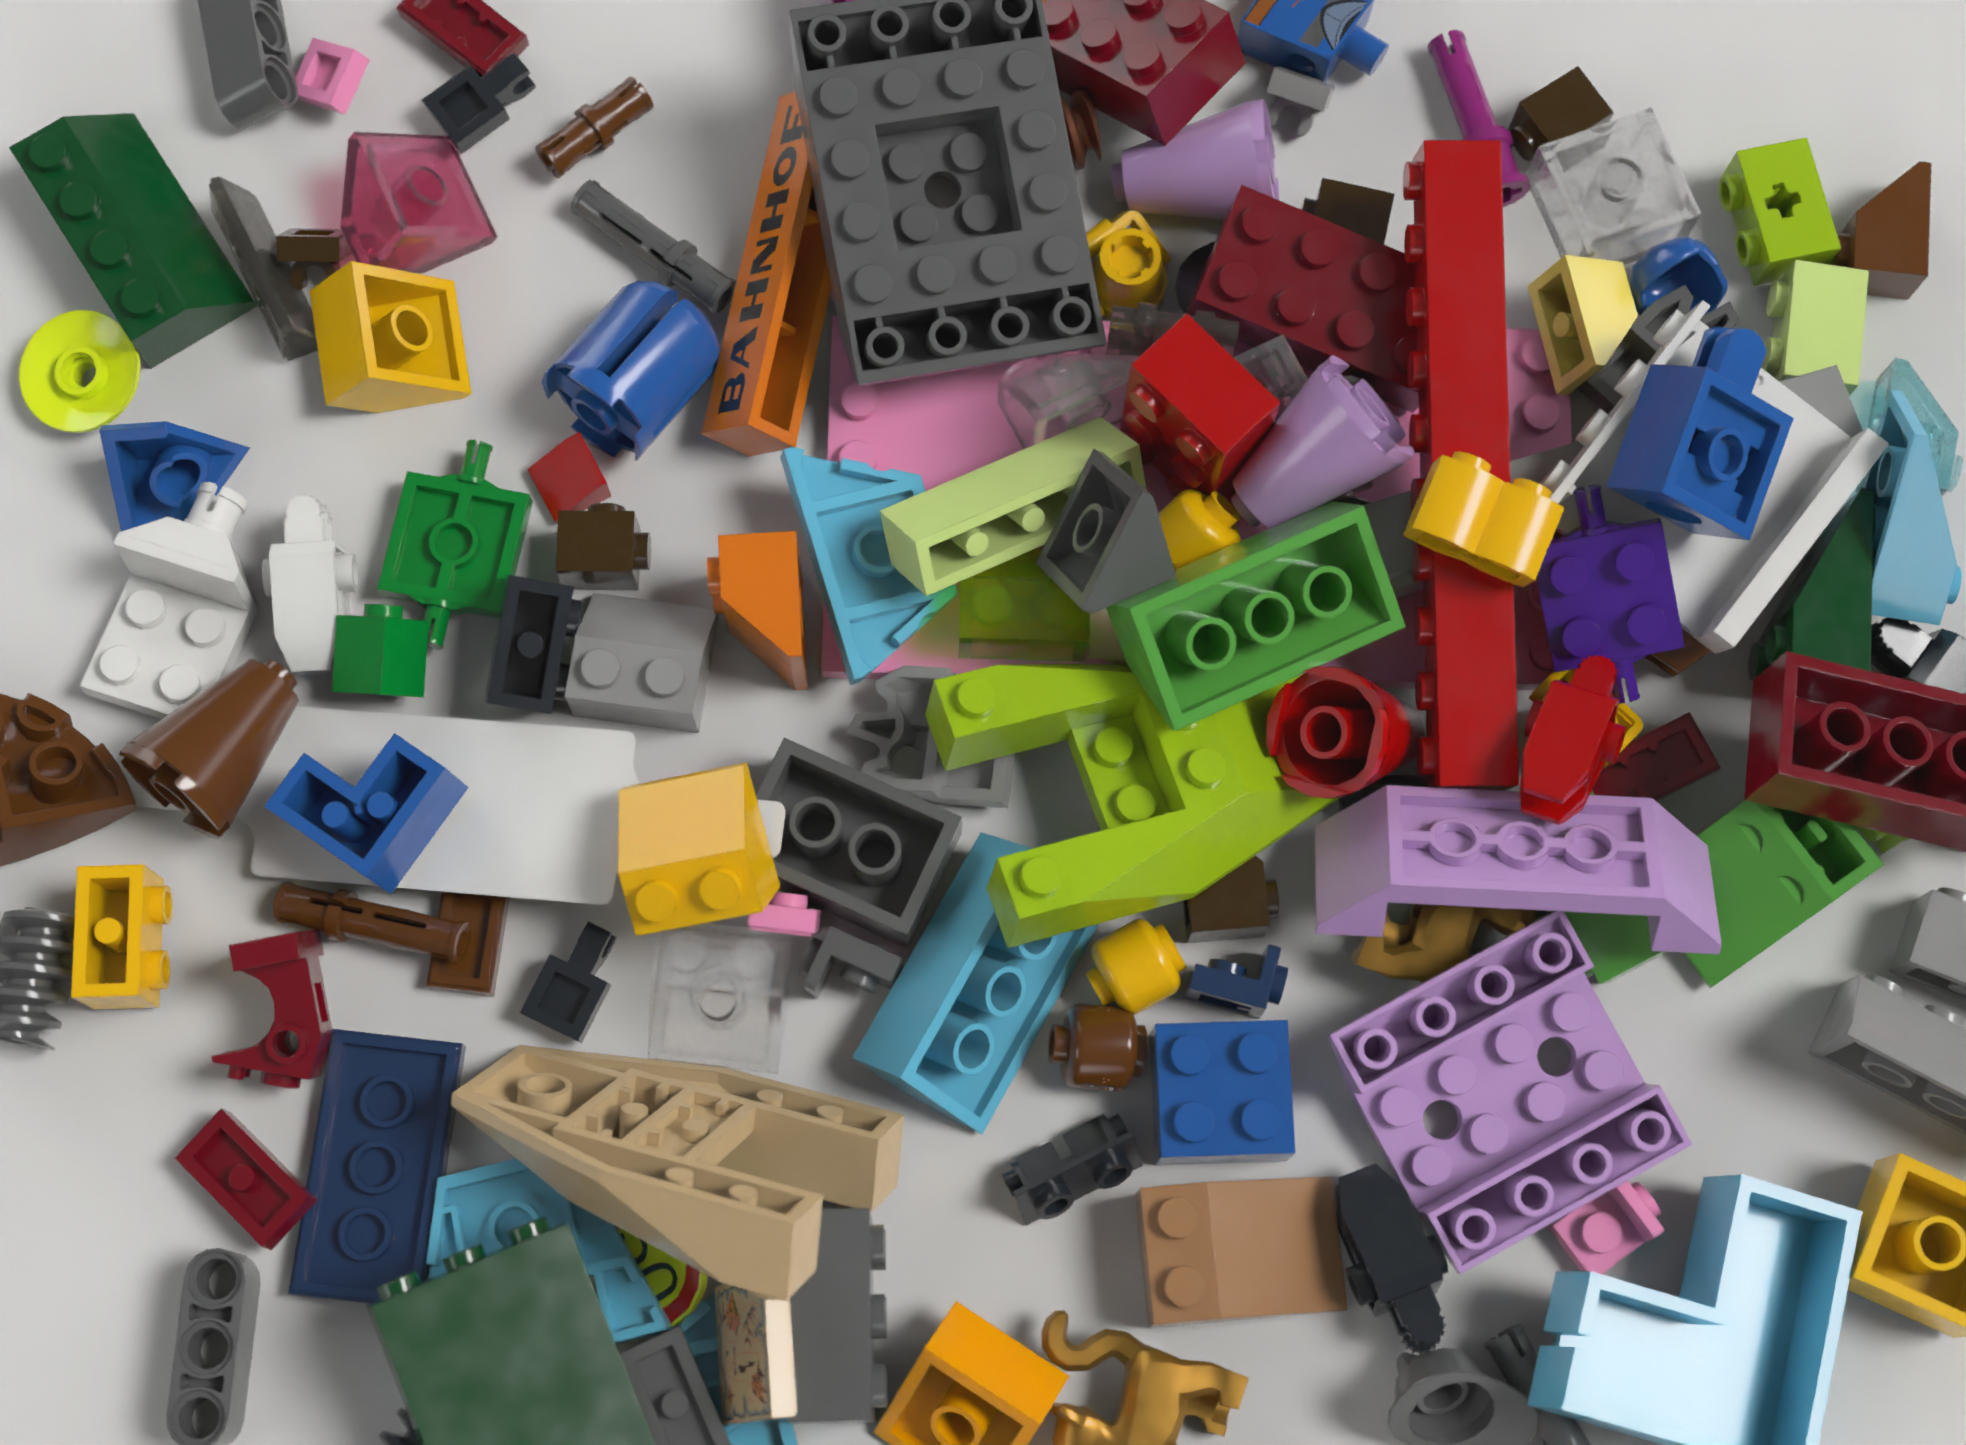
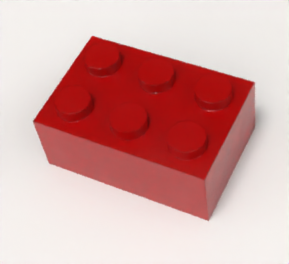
[1120,313,1281,499]

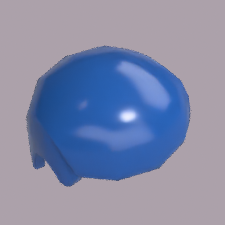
[1629,237,1728,316]

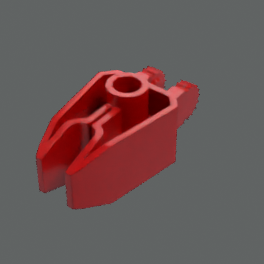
[1519,654,1626,825]

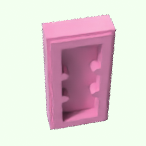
[747,892,823,937]

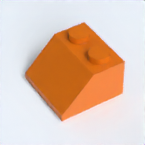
[707,531,808,690]

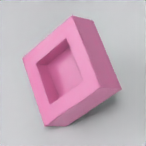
[295,38,369,115]

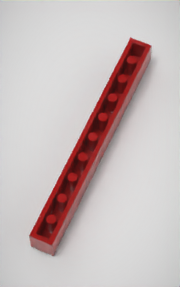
[1403,140,1519,791]

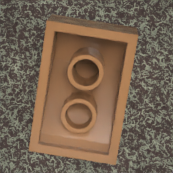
[1135,1176,1348,1328]

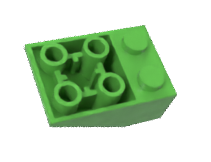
[1683,800,1884,988]

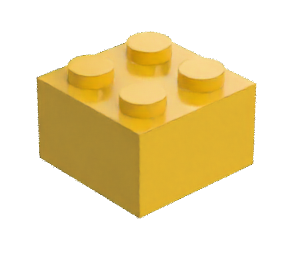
[1848,1153,1966,1338]

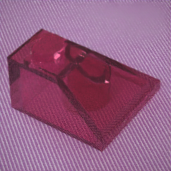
[340,132,498,274]

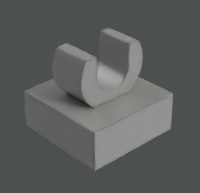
[1266,66,1335,136]

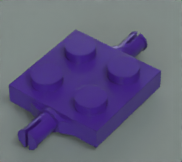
[1536,484,1685,704]

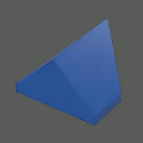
[99,421,250,532]

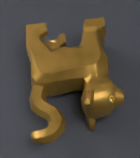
[1350,904,1537,983]
[1041,1310,1249,1445]

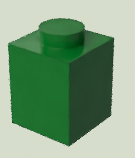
[332,604,429,698]

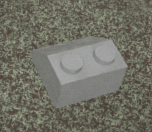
[565,593,718,733]

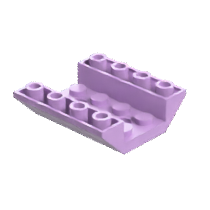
[1328,911,1693,1274]

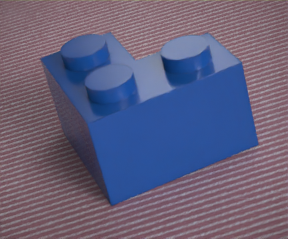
[264,733,469,894]

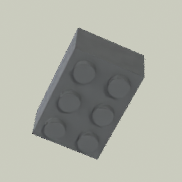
[756,738,962,948]
[788,1208,888,1424]

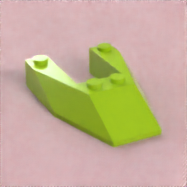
[925,664,1339,948]

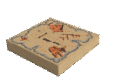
[715,1284,797,1425]

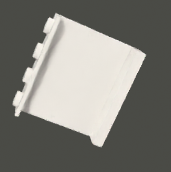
[1540,300,1889,654]

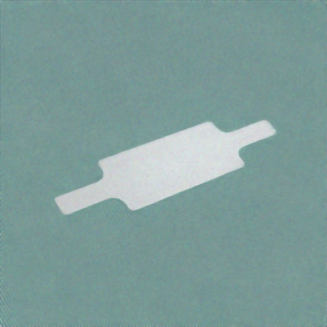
[117,706,786,905]

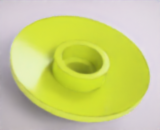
[19,310,140,433]

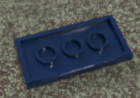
[288,1029,466,1304]

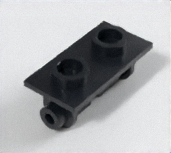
[1001,1113,1143,1226]

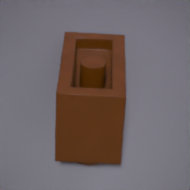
[1829,161,1932,300]

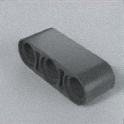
[198,0,298,129]
[166,1248,261,1445]

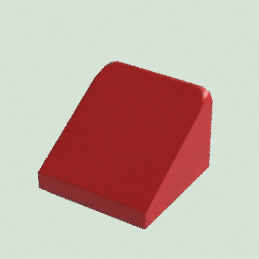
[527,431,612,524]

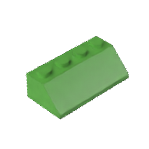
[1106,501,1406,731]

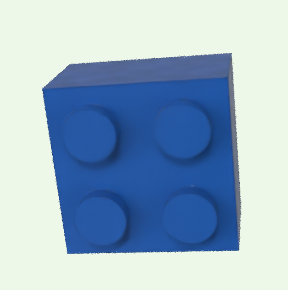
[1150,1020,1296,1165]

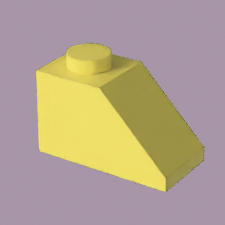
[1527,255,1638,396]

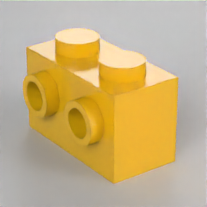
[71,864,173,1010]

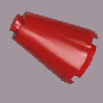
[1266,666,1425,799]

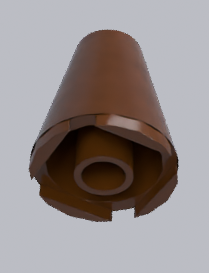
[119,659,299,840]

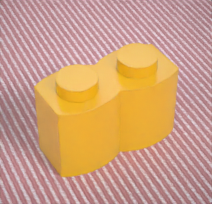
[1403,452,1564,587]

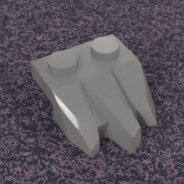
[845,666,1015,808]

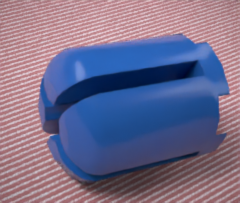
[541,280,720,461]

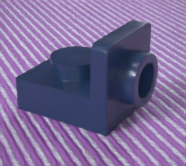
[1184,944,1288,1019]

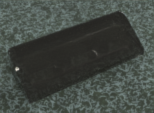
[209,176,318,362]

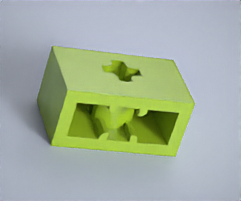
[1719,137,1841,286]

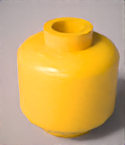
[1158,489,1241,570]
[1085,919,1187,1015]

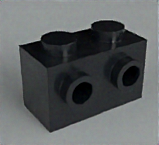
[484,574,582,714]

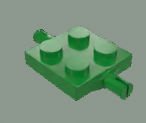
[377,440,533,650]

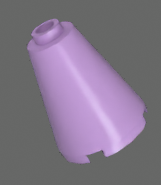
[1111,99,1280,219]
[1231,355,1415,528]

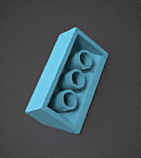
[852,832,1100,1135]

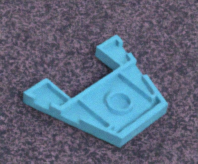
[426,1158,672,1344]

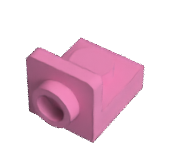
[1548,1181,1665,1274]

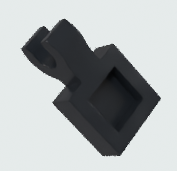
[422,53,536,154]
[520,921,617,1044]

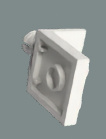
[80,482,259,719]

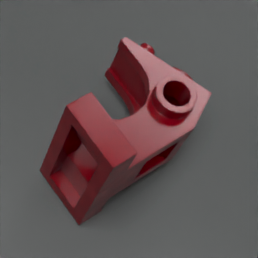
[211,930,332,1089]

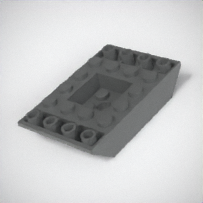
[788,0,1107,387]

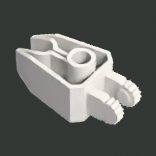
[262,493,359,676]

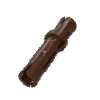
[273,882,471,963]

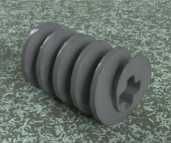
[0,907,75,1051]

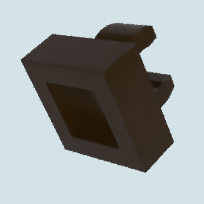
[276,228,352,290]

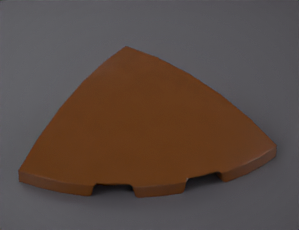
[0,693,136,866]

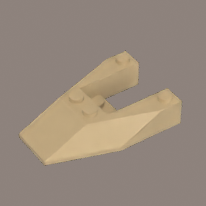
[451,1045,904,1301]

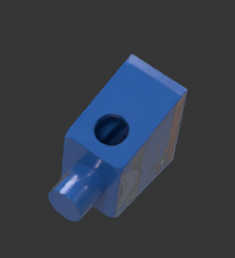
[1237,0,1389,82]

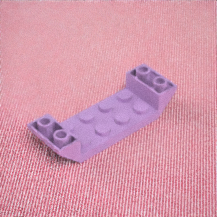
[1314,785,1722,954]

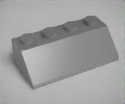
[1808,974,1966,1135]

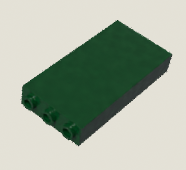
[366,1216,655,1445]

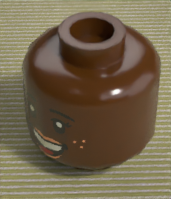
[1048,1003,1147,1092]

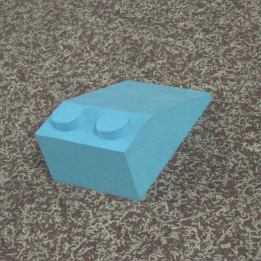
[1862,389,1961,625]

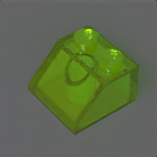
[958,545,1089,662]

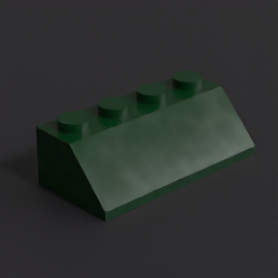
[9,113,257,369]

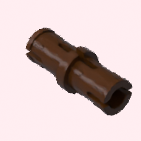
[535,76,654,179]

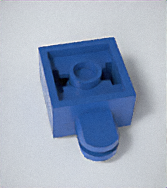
[1606,327,1794,541]

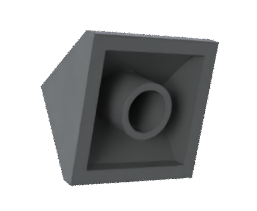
[1036,449,1176,614]

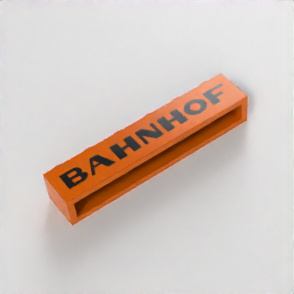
[701,91,831,457]

